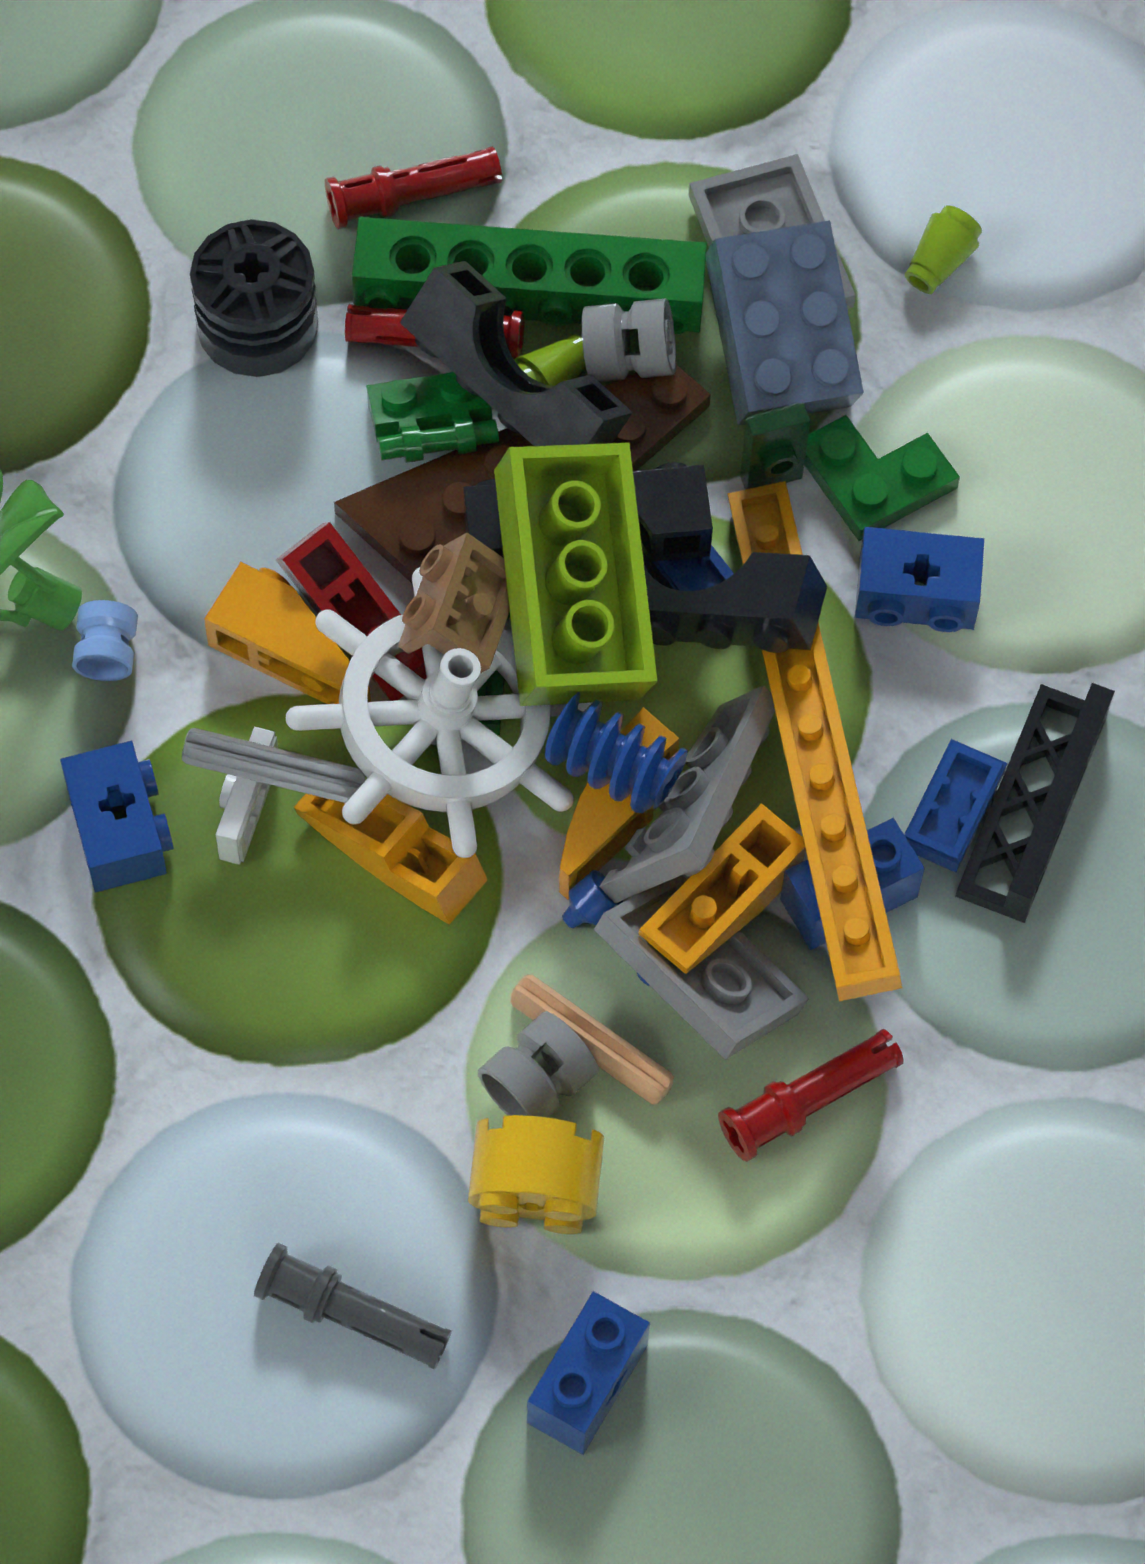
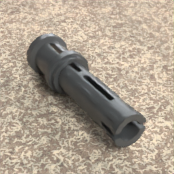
[254,1243,452,1369]

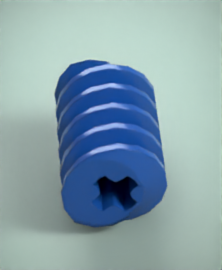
[545,692,688,813]

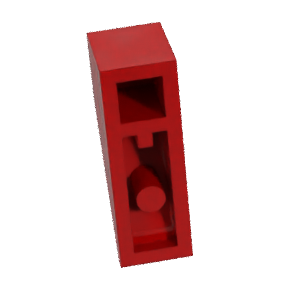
[276,522,427,701]

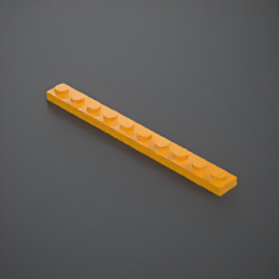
[727,481,902,1001]

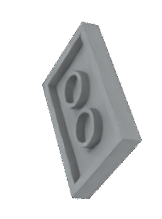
[688,154,856,309]
[594,875,809,1060]

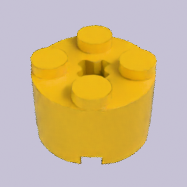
[468,1115,604,1234]

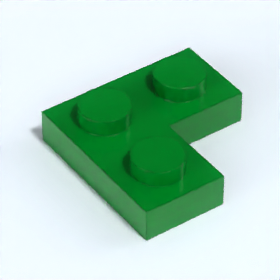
[804,415,960,541]

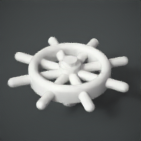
[286,567,592,858]

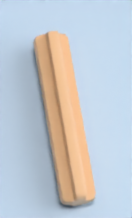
[510,974,674,1105]

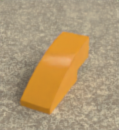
[559,707,679,900]
[294,794,488,925]

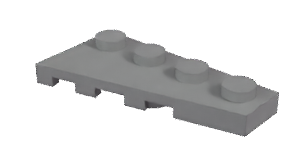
[599,685,775,903]

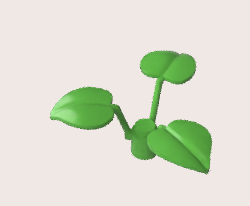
[0,469,82,631]

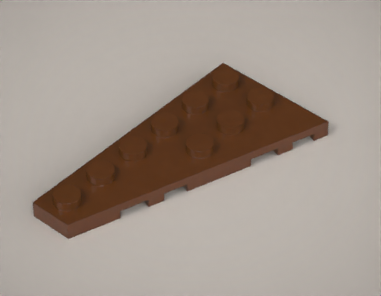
[334,365,711,583]

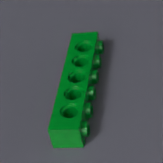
[352,217,707,335]

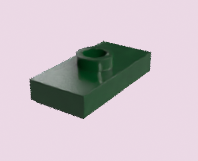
[740,403,810,490]

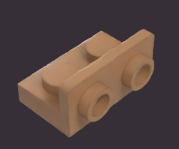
[398,533,510,673]

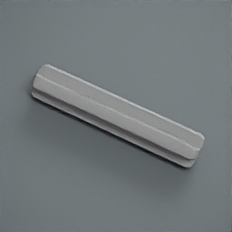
[182,728,365,803]

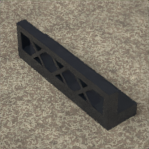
[955,683,1115,923]

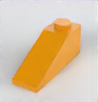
[204,562,371,704]
[638,803,806,974]

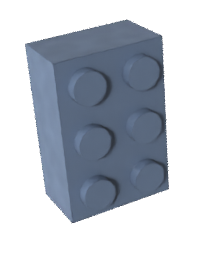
[705,220,864,425]

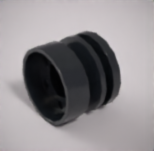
[190,219,318,377]

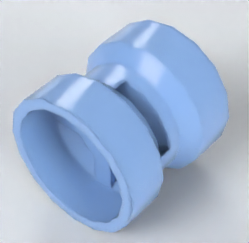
[72,600,138,681]

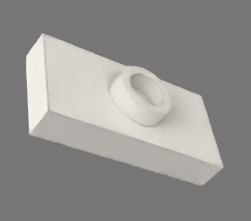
[215,726,278,865]

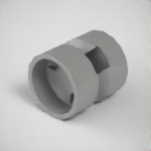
[582,298,676,382]
[478,1011,598,1118]

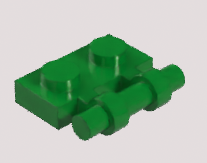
[366,371,499,463]

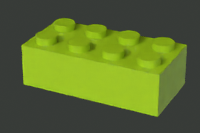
[494,443,657,706]

